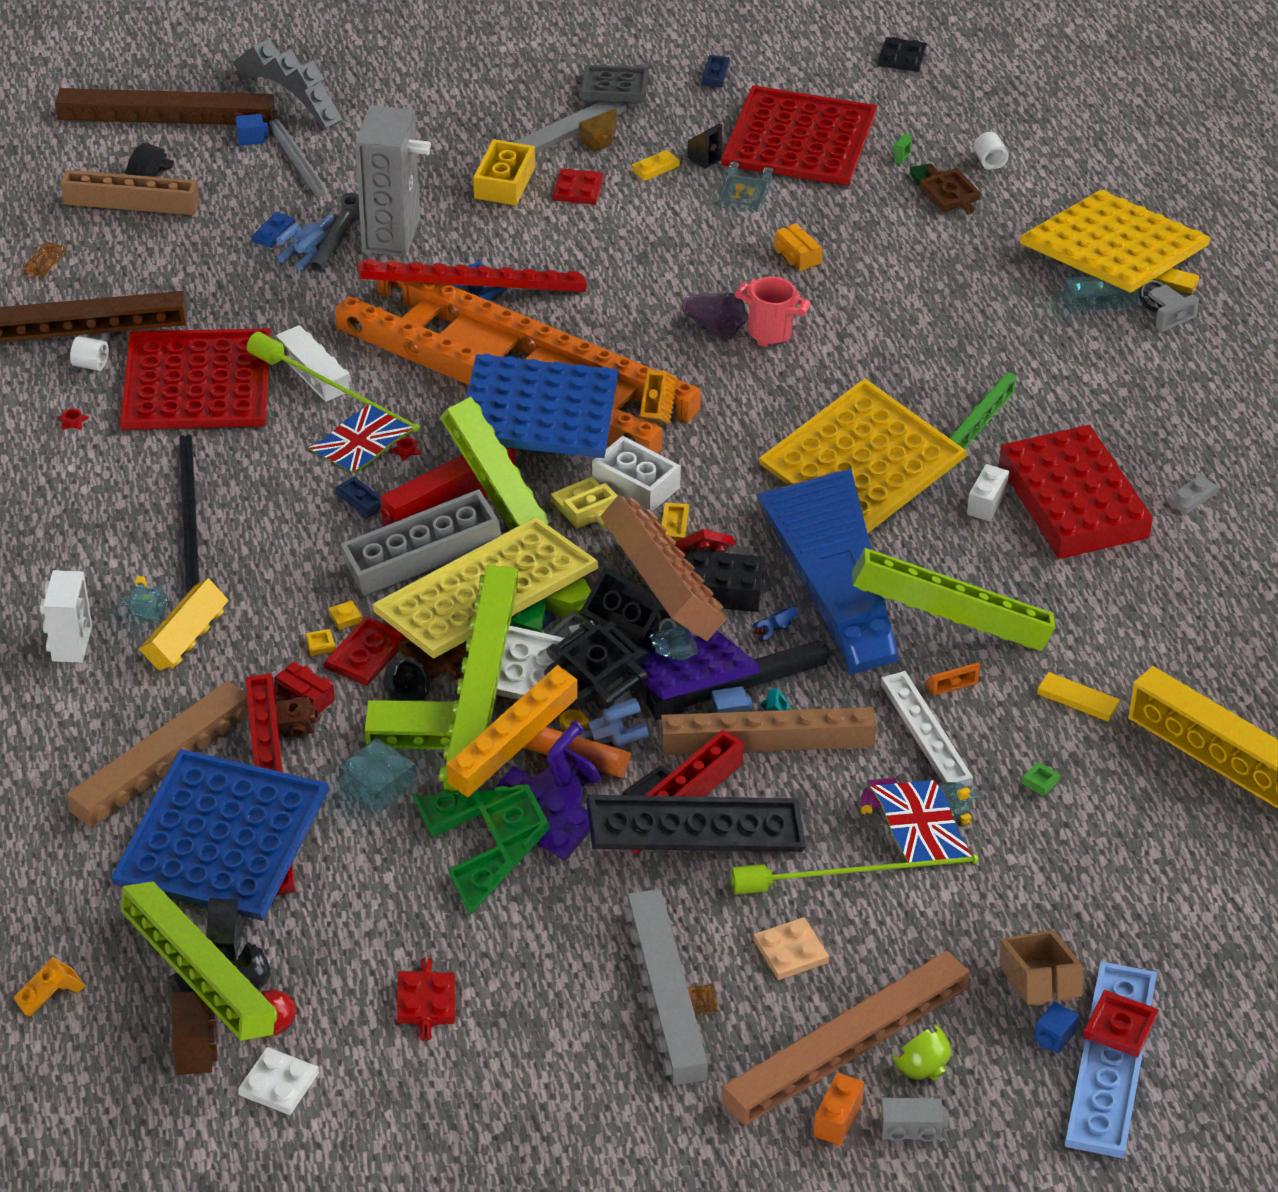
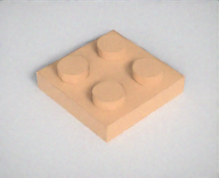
[754,917,829,980]

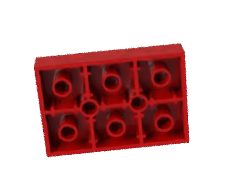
[999,425,1153,559]

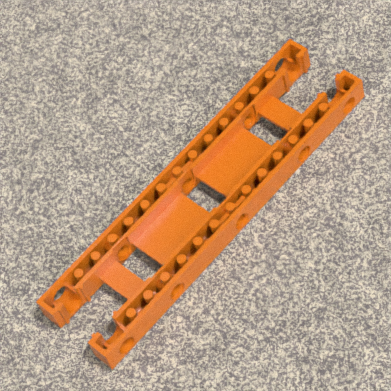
[335,260,701,454]

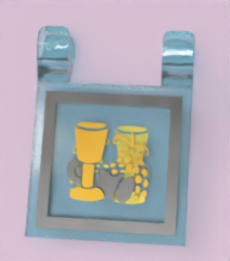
[717,162,773,212]

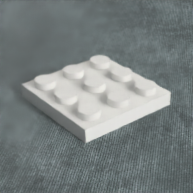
[496,626,569,700]

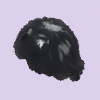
[383,656,431,701]
[232,942,271,991]

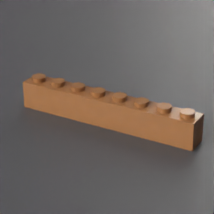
[66,681,249,828]
[661,707,876,755]

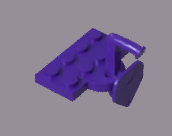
[493,721,601,861]

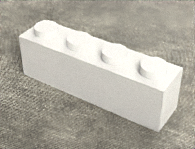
[275,325,351,402]

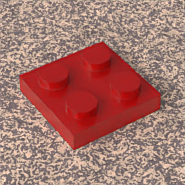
[553,168,604,205]
[1083,990,1159,1058]

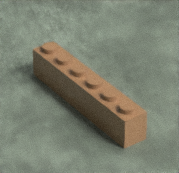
[61,170,199,215]

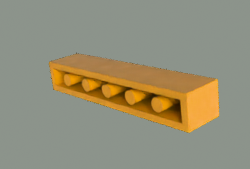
[447,665,577,798]

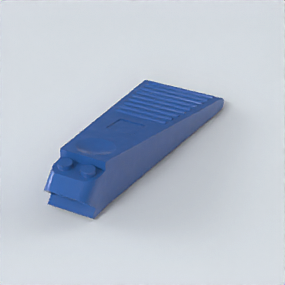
[756,468,899,675]

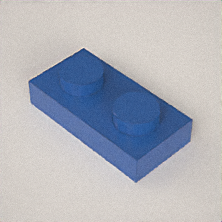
[252,212,295,248]

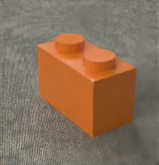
[813,1072,865,1146]

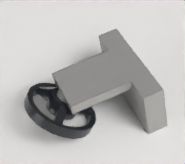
[1139,280,1199,332]

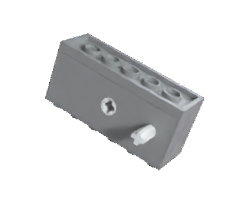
[355,105,431,257]

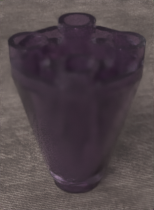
[682,292,748,340]

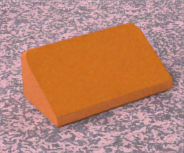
[924,662,980,696]

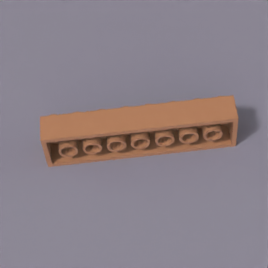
[600,494,727,641]

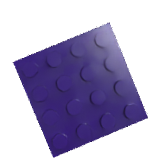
[638,631,759,700]

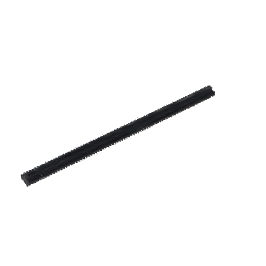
[179,434,200,594]

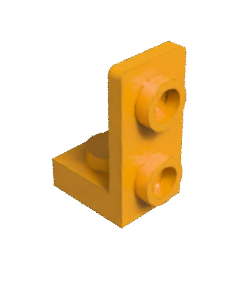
[14,957,85,1016]

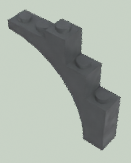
[233,38,342,130]

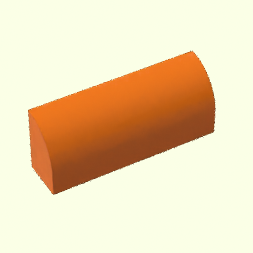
[523,727,632,779]

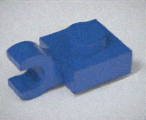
[752,606,799,641]

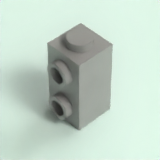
[881,1098,948,1142]

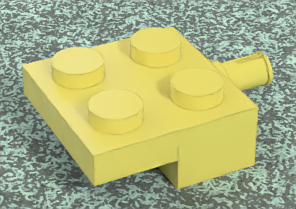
[551,477,618,530]

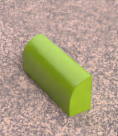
[365,700,456,750]

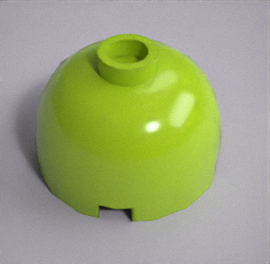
[892,1025,952,1081]

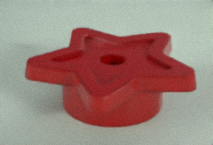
[57,409,89,430]
[390,437,421,460]

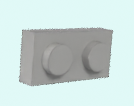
[1167,475,1218,515]

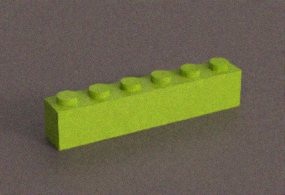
[440,397,549,531]

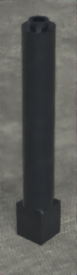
[645,640,830,721]

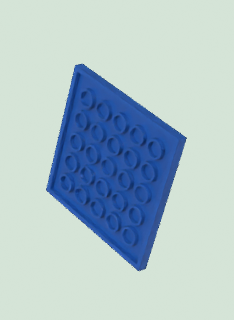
[466,354,618,458]
[111,749,329,921]

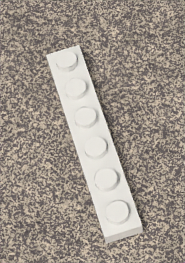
[881,671,973,792]

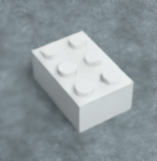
[592,436,681,512]
[40,570,92,663]

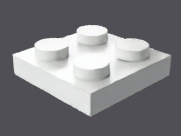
[238,1047,319,1115]

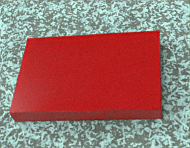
[324,616,408,686]

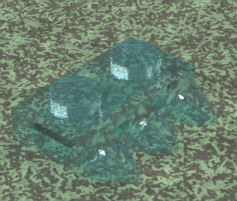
[649,627,698,660]

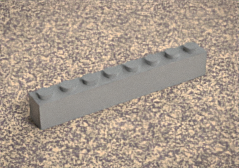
[624,889,708,1086]

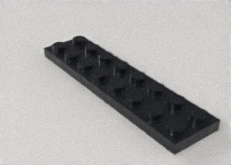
[586,795,806,852]

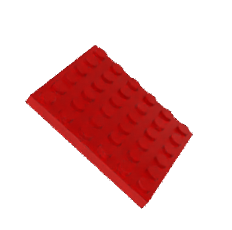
[721,85,877,186]
[120,328,271,430]

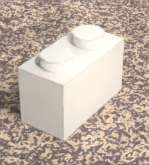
[967,464,1009,522]

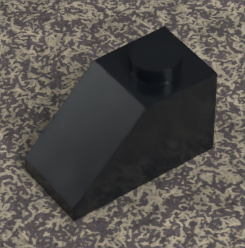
[687,124,722,169]
[206,898,242,961]

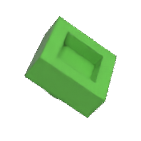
[892,133,912,164]
[1022,762,1060,797]

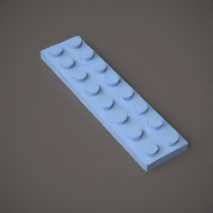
[1065,961,1157,1159]

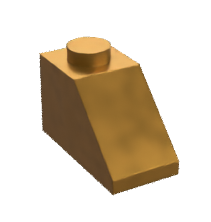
[579,109,617,152]

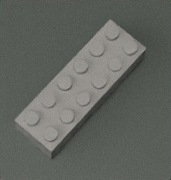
[340,489,501,597]

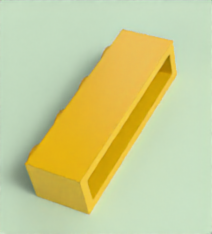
[139,578,229,671]

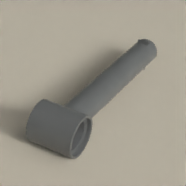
[310,192,360,272]

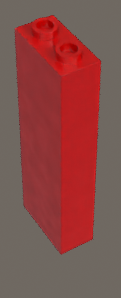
[380,447,515,528]

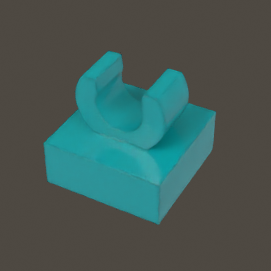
[760,687,790,711]

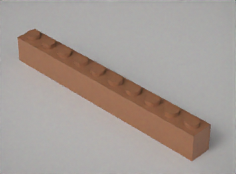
[722,951,970,1126]

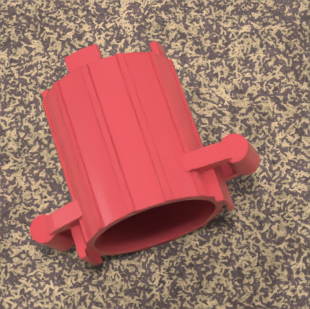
[735,276,811,347]

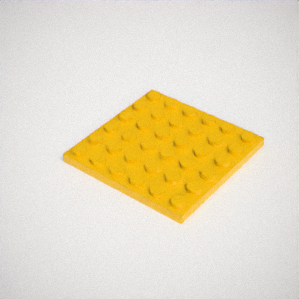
[1020,190,1210,293]
[759,378,967,533]

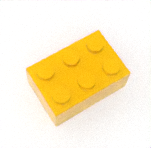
[473,139,535,206]

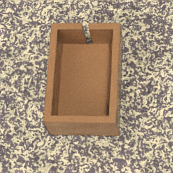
[1000,930,1083,1006]

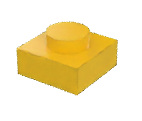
[329,600,362,630]

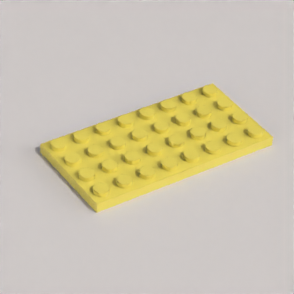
[373,517,598,659]

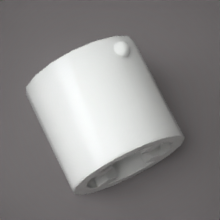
[973,132,1009,170]
[70,336,109,371]

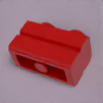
[273,661,335,715]

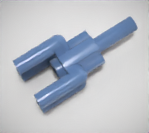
[276,214,335,270]
[577,698,649,747]

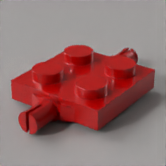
[397,957,455,1041]

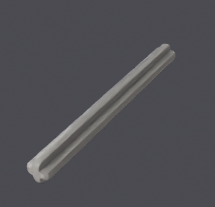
[269,119,326,197]

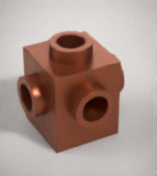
[277,697,319,737]

